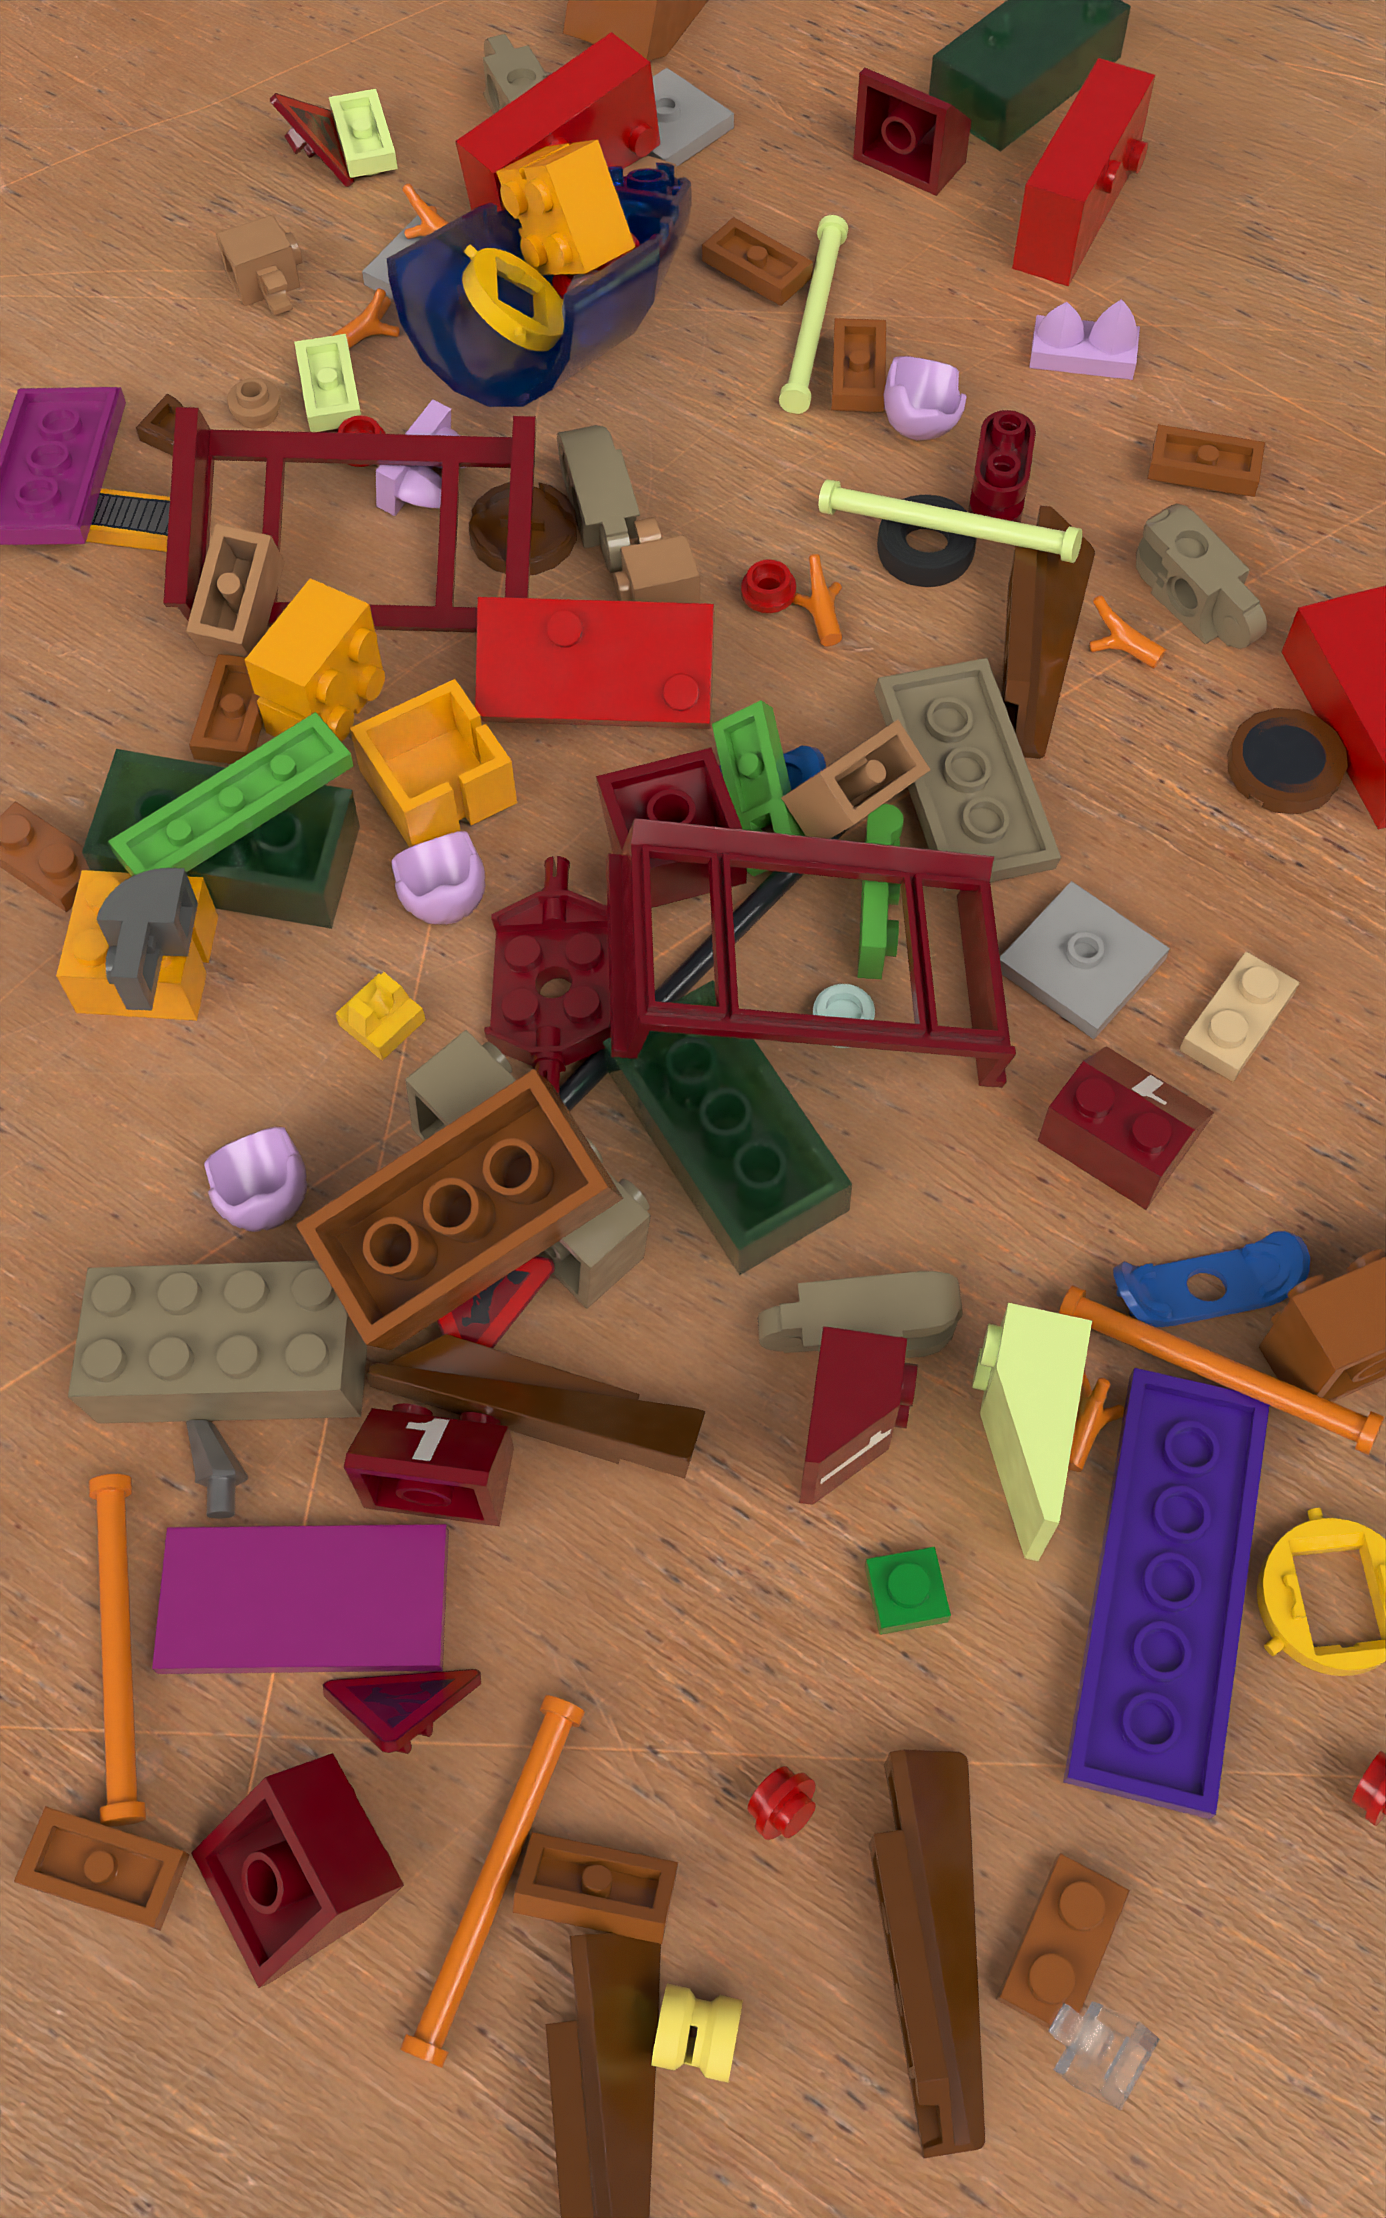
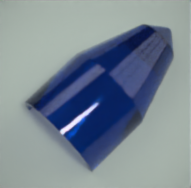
[386,163,692,407]

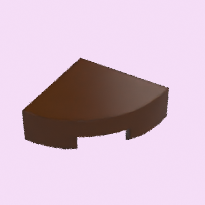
[136,394,183,456]

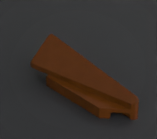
[1001,506,1095,759]
[367,1334,706,1479]
[869,1750,985,2159]
[545,1934,661,2218]

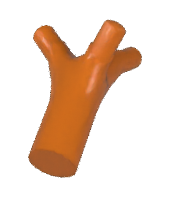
[402,183,469,254]
[331,288,400,349]
[793,554,842,647]
[1089,595,1167,669]
[1068,1370,1124,1472]

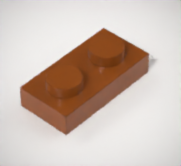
[702,217,813,306]
[831,318,886,412]
[1147,424,1265,497]
[189,654,263,764]
[0,801,108,912]
[14,1806,190,1931]
[513,1832,678,1944]
[996,1853,1130,2038]

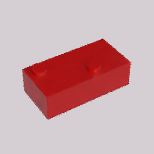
[455,32,661,252]
[1012,58,1155,286]
[1281,585,1386,830]
[475,597,715,729]

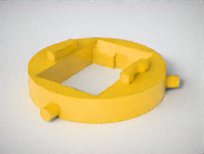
[462,244,569,351]
[1257,1508,1386,1676]

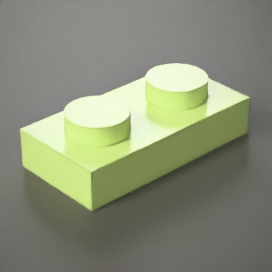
[329,89,398,178]
[294,334,361,432]

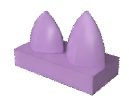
[1029,299,1140,380]
[376,399,467,516]

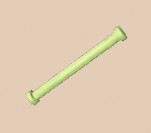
[779,215,848,414]
[818,479,1082,563]

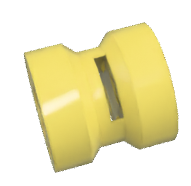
[651,1984,743,2083]

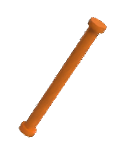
[1059,1285,1385,1455]
[89,1474,146,1827]
[400,1695,585,2068]

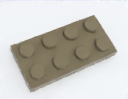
[874,658,1061,892]

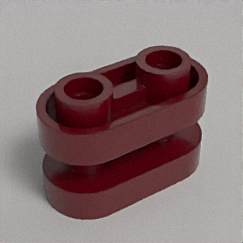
[968,410,1036,523]

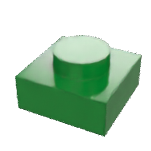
[864,1547,951,1635]

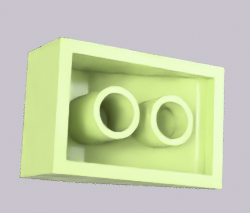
[972,1303,1092,1561]

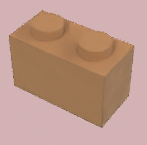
[186,523,285,657]
[781,719,930,839]

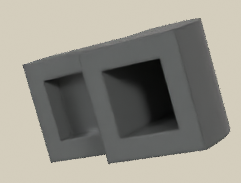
[96,868,198,1011]

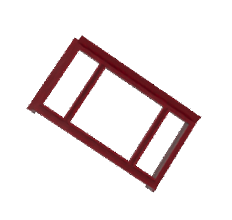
[163,407,537,633]
[606,818,1016,1088]

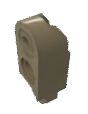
[483,34,547,114]
[557,425,640,573]
[1136,503,1267,649]
[757,1271,963,1358]

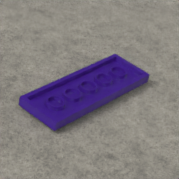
[1063,1368,1270,1819]

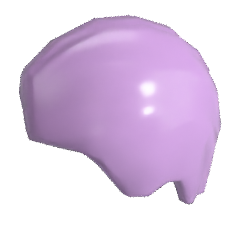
[883,356,967,441]
[391,831,486,924]
[204,1127,307,1232]

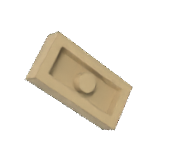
[1179,952,1300,1082]

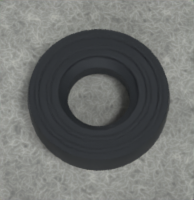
[877,495,977,587]

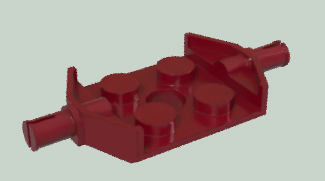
[484,856,611,1096]

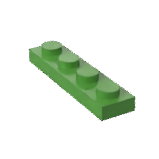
[108,712,354,876]

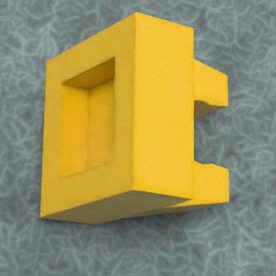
[335,972,426,1061]

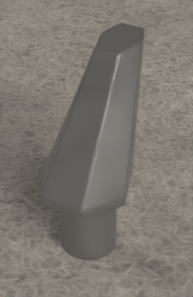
[186,1420,248,1519]

